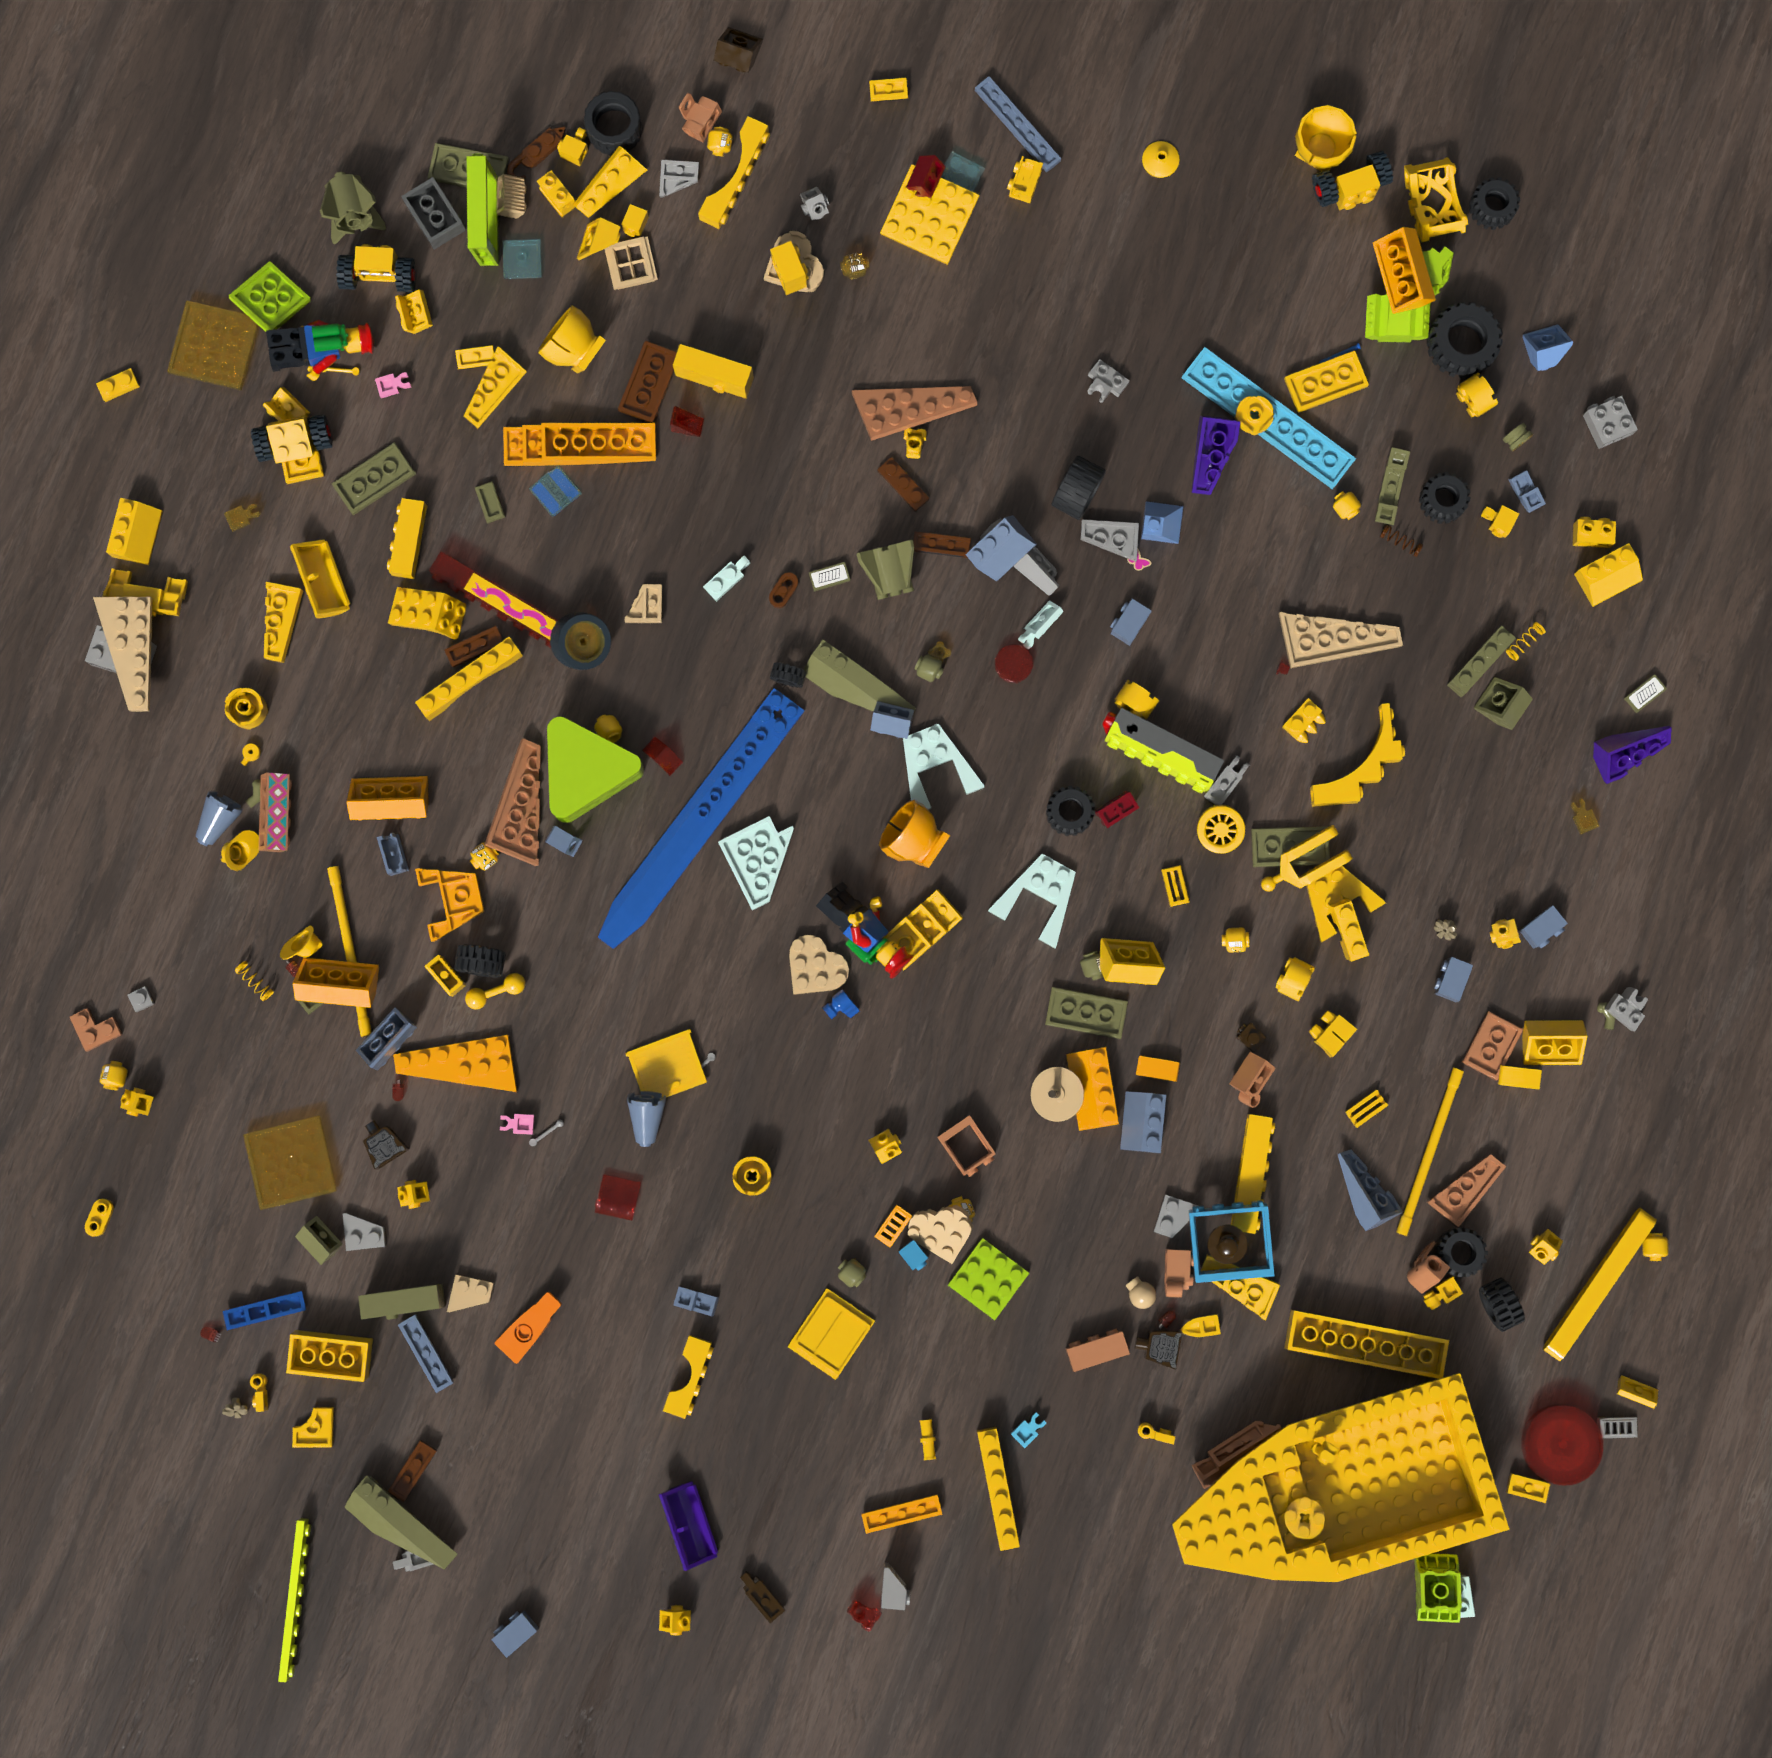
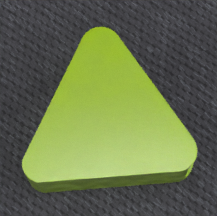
[547,717,644,823]

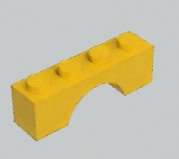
[663,1335,714,1419]

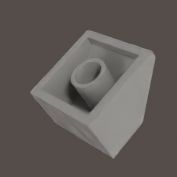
[881,1562,910,1610]

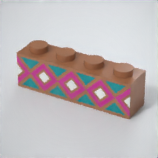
[259,773,292,852]

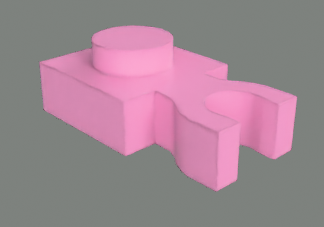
[375,372,411,398]
[500,1114,535,1135]

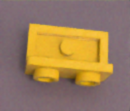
[395,289,433,334]
[263,387,310,421]

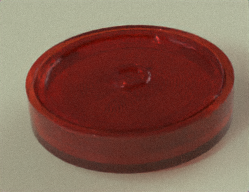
[1521,1404,1603,1486]

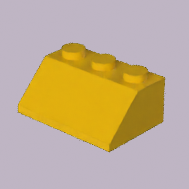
[106,498,163,565]
[1574,543,1643,607]
[1100,938,1165,985]
[1522,1020,1587,1065]

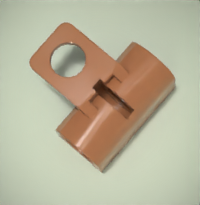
[679,93,722,142]
[1407,1241,1450,1294]

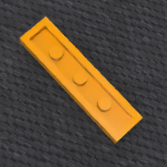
[861,1494,942,1534]

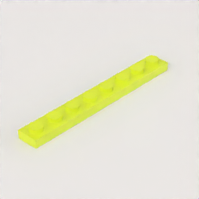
[278,1518,311,1682]

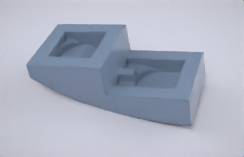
[1508,470,1546,513]
[674,1286,719,1316]

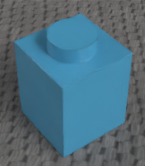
[898,1240,928,1271]

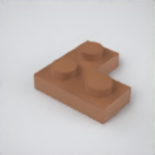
[70,1008,122,1052]

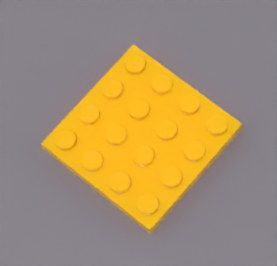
[880,164,980,265]

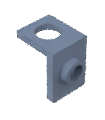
[545,826,583,857]

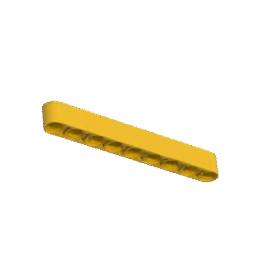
[1543,1208,1657,1361]

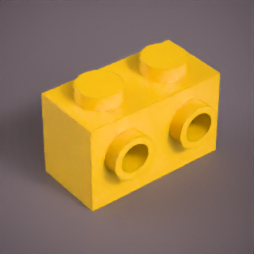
[1573,517,1616,548]

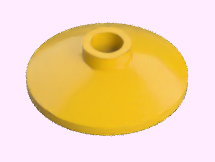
[1142,141,1179,178]

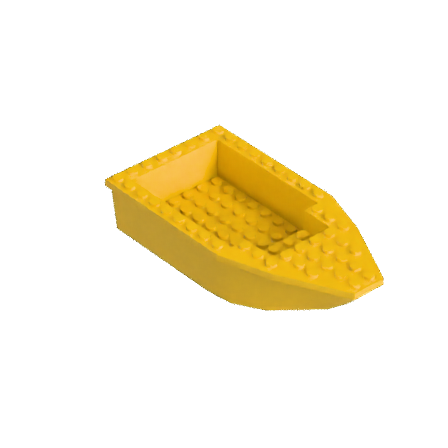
[1172,1373,1509,1582]

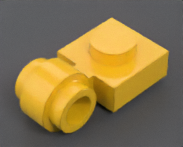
[1423,1276,1463,1310]
[250,1373,268,1412]
[1137,1422,1175,1445]

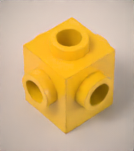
[1489,919,1521,949]
[120,1087,154,1117]
[869,1129,902,1164]
[397,1180,430,1209]
[1529,1229,1563,1265]
[659,1605,691,1635]

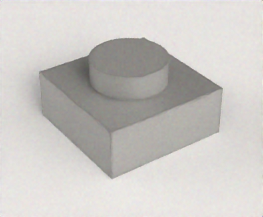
[128,986,155,1012]

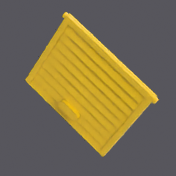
[625,1029,707,1097]

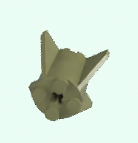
[320,172,386,244]
[857,540,914,600]

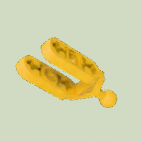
[1261,825,1353,892]

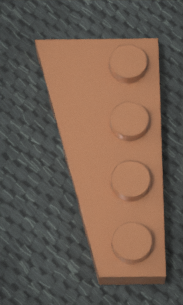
[1426,1154,1506,1227]

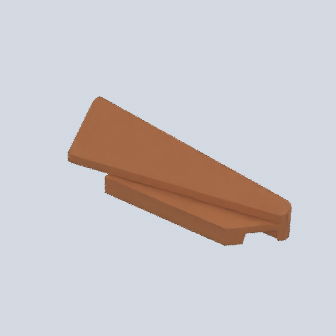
[1192,1421,1281,1489]

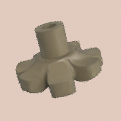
[1434,919,1457,940]
[222,1398,248,1418]

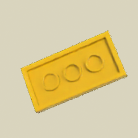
[1284,351,1369,413]

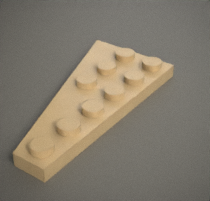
[93,597,152,712]
[1279,612,1403,668]

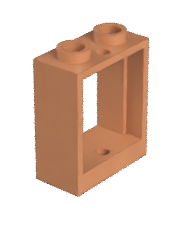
[937,1115,996,1177]

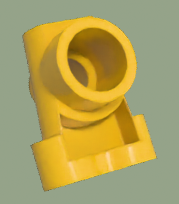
[904,428,927,459]
[1311,1440,1339,1465]

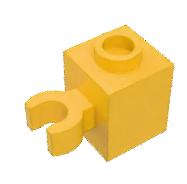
[557,127,588,166]
[1481,505,1519,538]

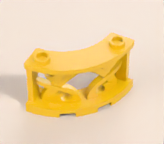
[1404,157,1468,242]

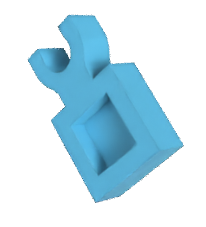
[1011,1412,1047,1448]

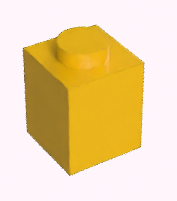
[621,204,649,237]

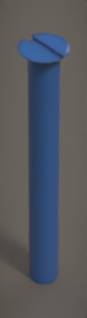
[1319,343,1361,364]

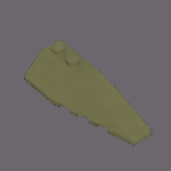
[803,640,916,711]
[345,1476,458,1570]

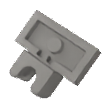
[1088,359,1130,403]
[1605,987,1648,1032]

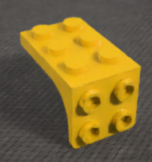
[388,587,466,639]

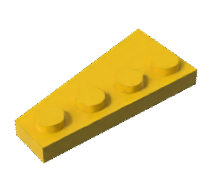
[1200,1254,1280,1321]

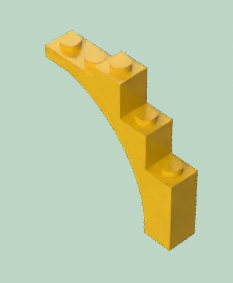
[1310,703,1405,807]

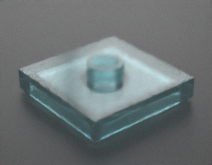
[503,239,542,279]

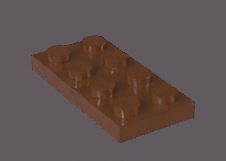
[618,341,677,423]

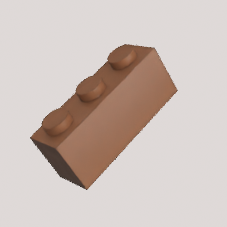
[1066,1328,1130,1372]

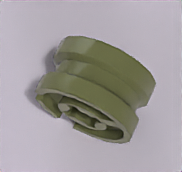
[1503,423,1533,451]

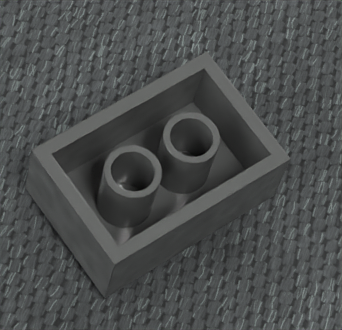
[401,177,466,250]

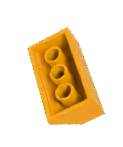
[1373,227,1436,314]
[347,776,428,820]
[293,958,379,1008]
[1066,1047,1119,1131]

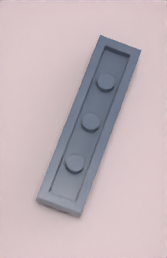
[398,1315,454,1393]

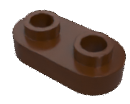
[769,573,798,608]

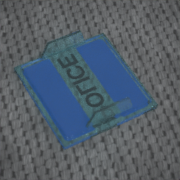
[529,466,582,517]

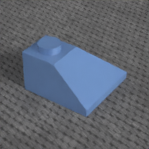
[1523,325,1573,371]
[1141,502,1183,544]

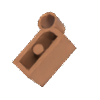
[1229,1052,1275,1108]
[1164,1249,1194,1298]

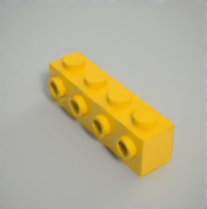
[387,498,427,579]

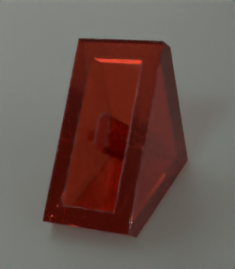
[670,406,704,437]
[642,737,683,776]

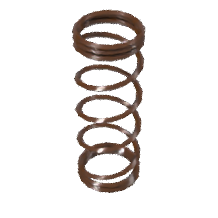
[1380,524,1423,557]

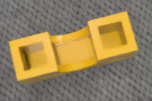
[1328,899,1369,962]

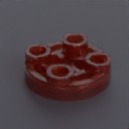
[995,644,1033,684]

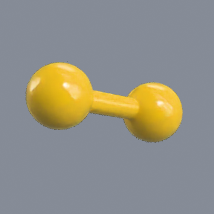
[465,973,525,1009]

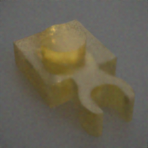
[224,504,261,532]
[1571,799,1600,835]

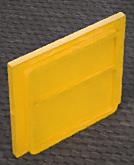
[788,1288,875,1380]

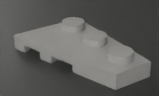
[1081,520,1139,562]

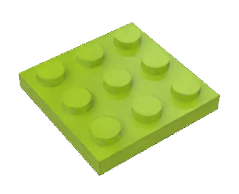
[229,261,310,332]
[948,1238,1029,1320]

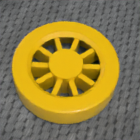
[1197,805,1245,853]

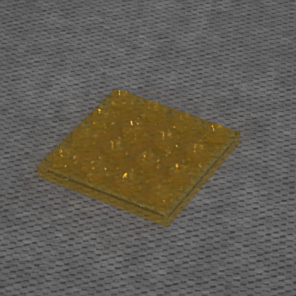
[167,300,259,390]
[243,1116,337,1210]

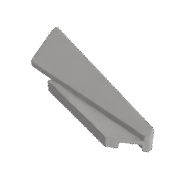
[980,518,1059,595]

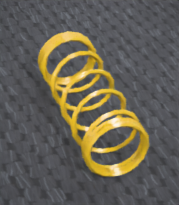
[1506,622,1546,661]
[235,961,274,1001]

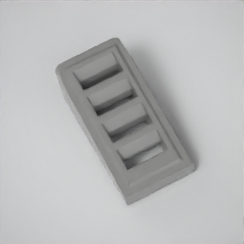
[1597,1417,1637,1438]

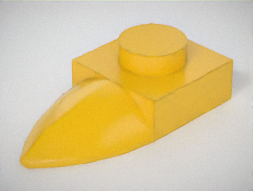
[1180,1314,1221,1337]

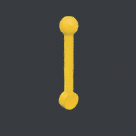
[323,367,360,376]

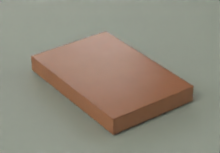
[1462,1011,1523,1081]

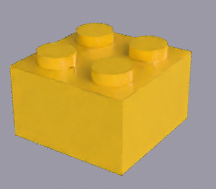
[770,241,809,295]

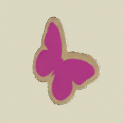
[1127,548,1151,570]

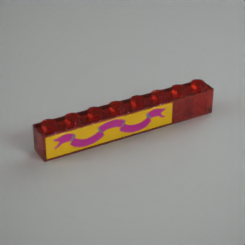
[429,552,572,649]

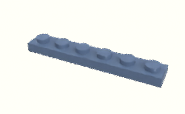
[975,77,1061,173]

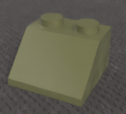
[1474,677,1533,730]

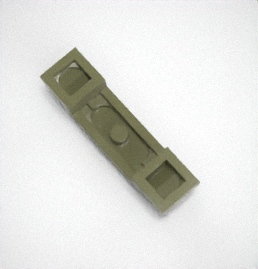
[1375,447,1410,525]

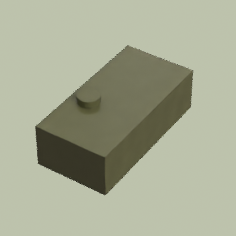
[358,1284,445,1320]

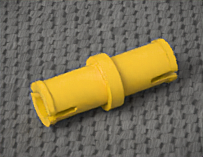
[920,1419,936,1460]

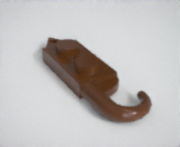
[507,127,566,179]

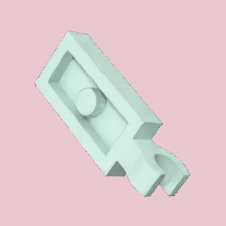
[703,556,750,602]
[1018,601,1064,649]

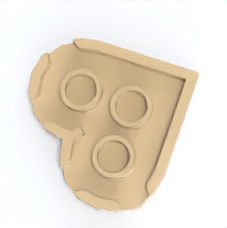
[764,231,824,292]
[789,935,849,995]
[908,1205,973,1264]

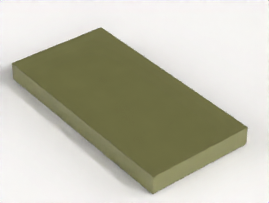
[428,143,509,188]
[332,442,416,516]
[1251,826,1330,867]
[1045,987,1128,1039]

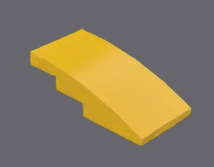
[884,889,964,971]

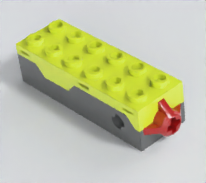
[1102,708,1224,793]

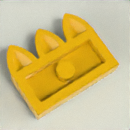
[1282,698,1326,743]

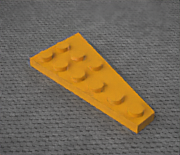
[393,1035,517,1092]

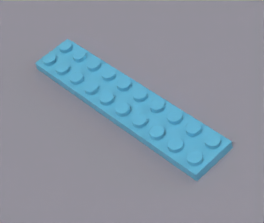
[1182,347,1356,490]

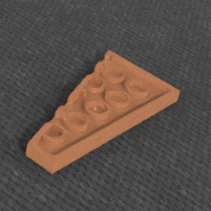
[852,386,977,441]
[484,739,541,866]

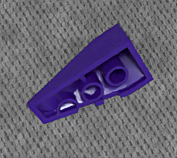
[1192,415,1240,495]

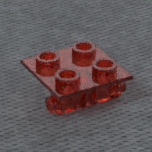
[595,1174,641,1221]

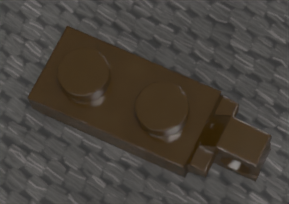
[740,1571,785,1623]

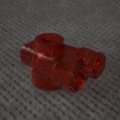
[847,1600,882,1632]

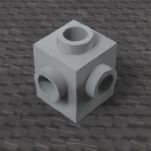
[800,187,829,220]

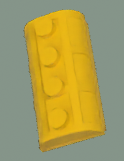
[290,539,350,618]

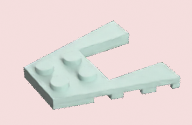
[903,724,984,810]
[988,854,1076,948]

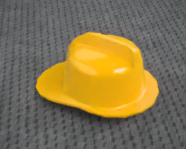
[220,830,259,871]
[280,926,322,960]

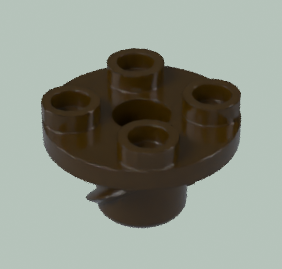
[1208,1224,1247,1264]

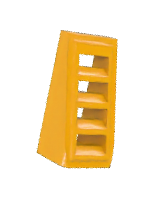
[874,1205,912,1247]

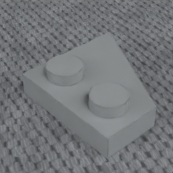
[659,160,699,198]
[1153,1195,1198,1238]
[343,1213,386,1251]

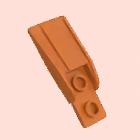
[495,1292,562,1364]

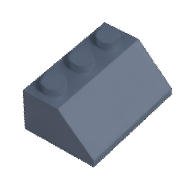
[966,515,1037,581]
[356,1007,417,1070]
[1120,1092,1166,1153]

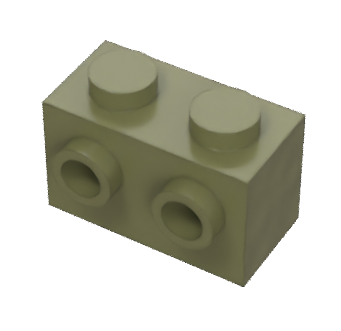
[295,1216,343,1265]

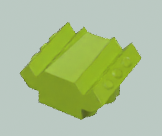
[1422,247,1454,296]
[1365,294,1430,342]
[1414,1554,1462,1623]

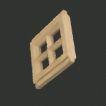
[605,236,658,290]

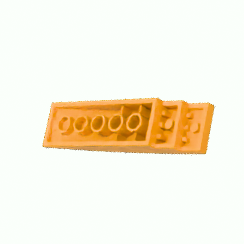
[503,423,656,466]

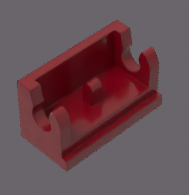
[906,155,946,198]
[1094,791,1139,828]

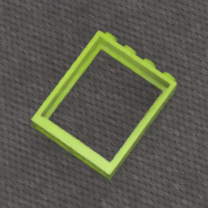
[467,153,499,266]

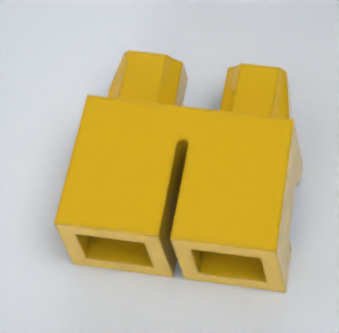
[1309,1011,1357,1058]

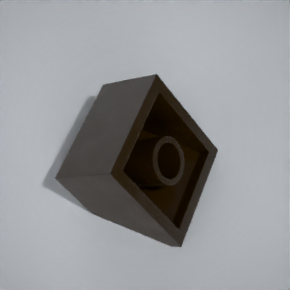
[713,27,763,72]

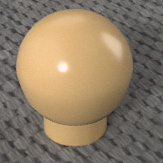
[1126,1276,1156,1309]

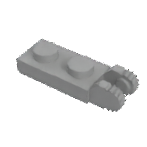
[1204,756,1250,805]

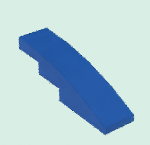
[222,1291,306,1330]

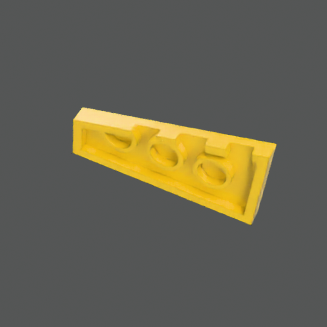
[573,146,647,218]
[463,347,527,429]
[264,582,303,663]

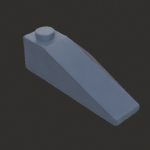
[1338,1150,1403,1231]

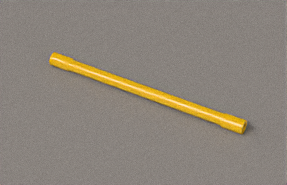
[327,866,372,1037]
[1396,1068,1464,1236]

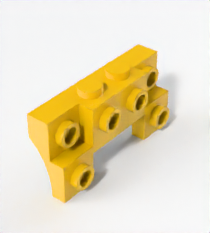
[103,568,188,617]

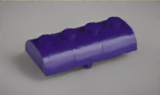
[658,1481,718,1571]

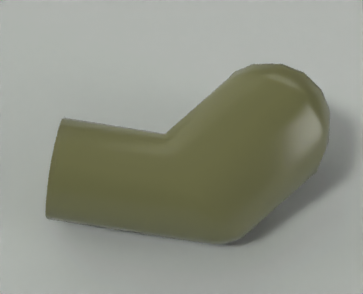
[245,779,261,808]
[1597,1002,1616,1030]

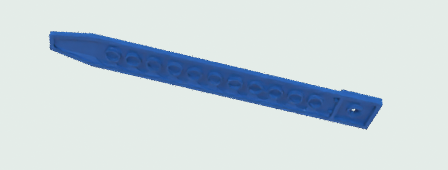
[598,688,805,949]

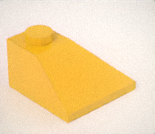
[576,217,621,260]

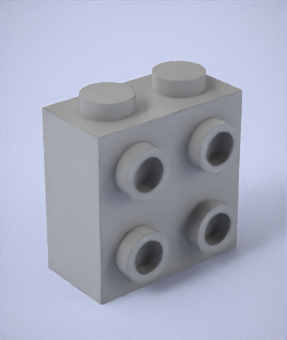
[1583,396,1638,449]

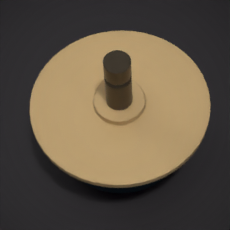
[1031,1067,1084,1122]

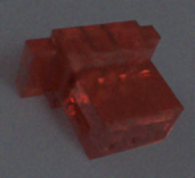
[1276,660,1290,675]

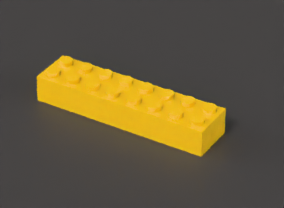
[1284,1310,1449,1379]

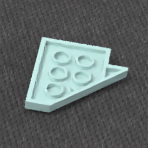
[718,816,794,911]

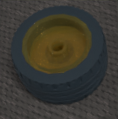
[550,612,611,670]

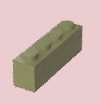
[1447,626,1516,697]

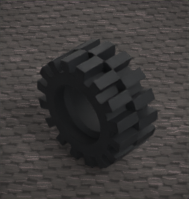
[770,662,807,688]

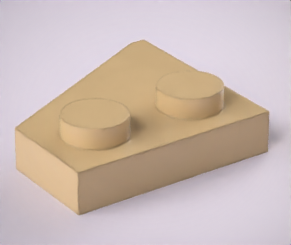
[625,584,662,623]
[447,1274,494,1312]

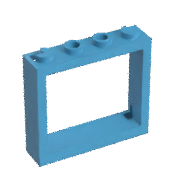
[1188,1201,1274,1283]

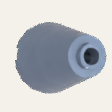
[195,791,243,846]
[627,1091,666,1147]

